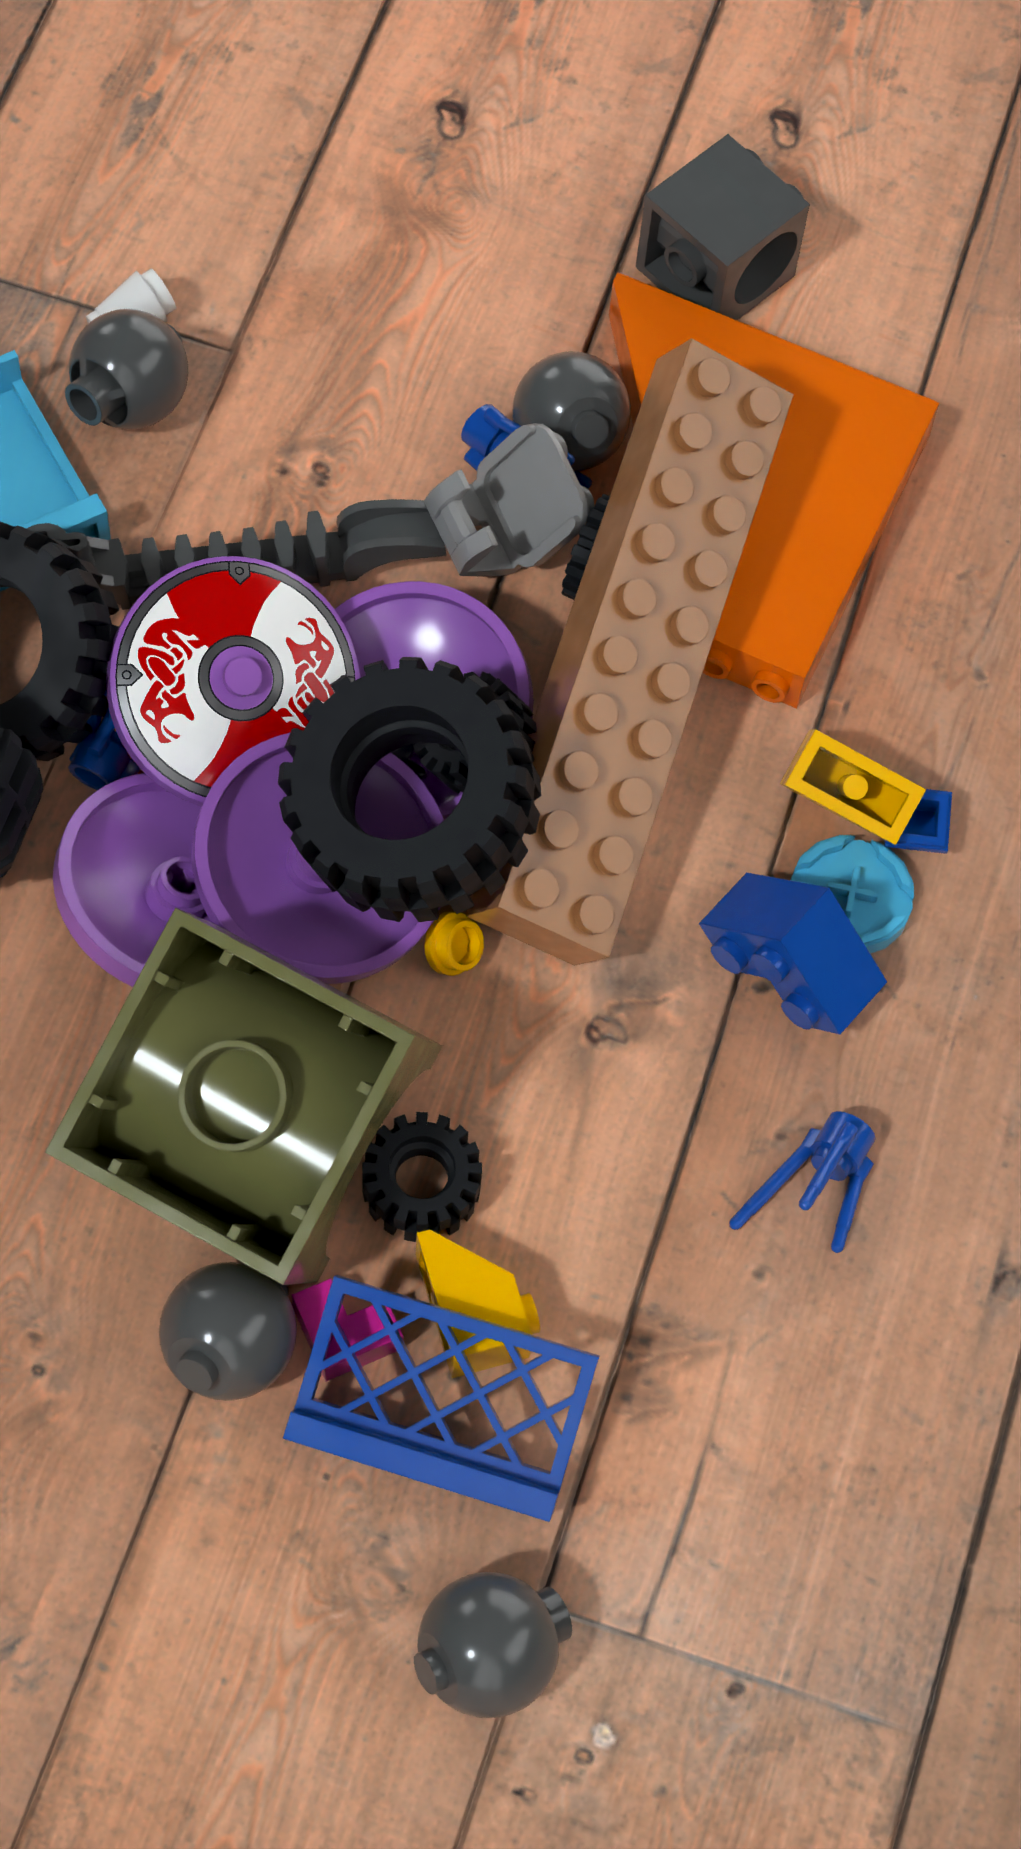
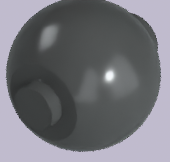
[65,309,188,430]
[512,351,631,472]
[159,1262,297,1401]
[414,1572,572,1718]

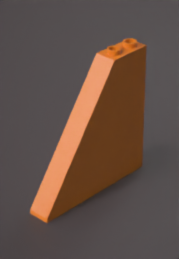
[609,272,940,709]

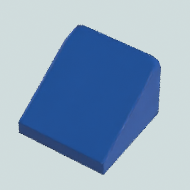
[884,789,952,854]

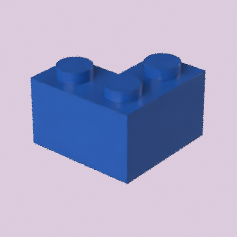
[699,872,887,1035]

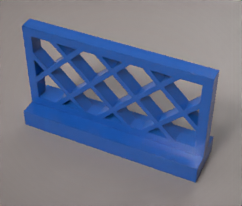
[283,1275,600,1522]

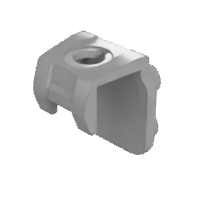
[424,423,594,576]

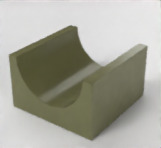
[45,908,442,1285]

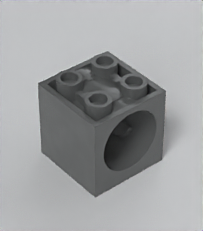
[636,134,810,320]

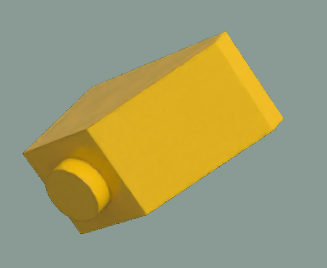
[780,729,926,845]
[415,1229,540,1378]

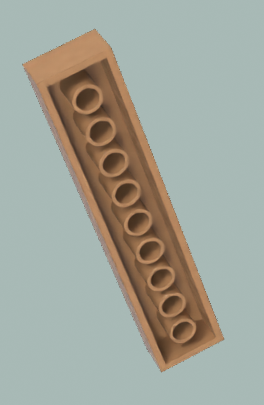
[466,338,794,966]

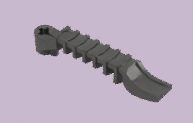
[27,499,446,610]

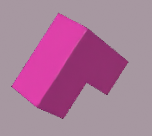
[292,1278,404,1382]

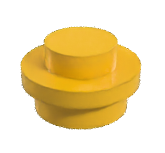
[424,911,484,976]

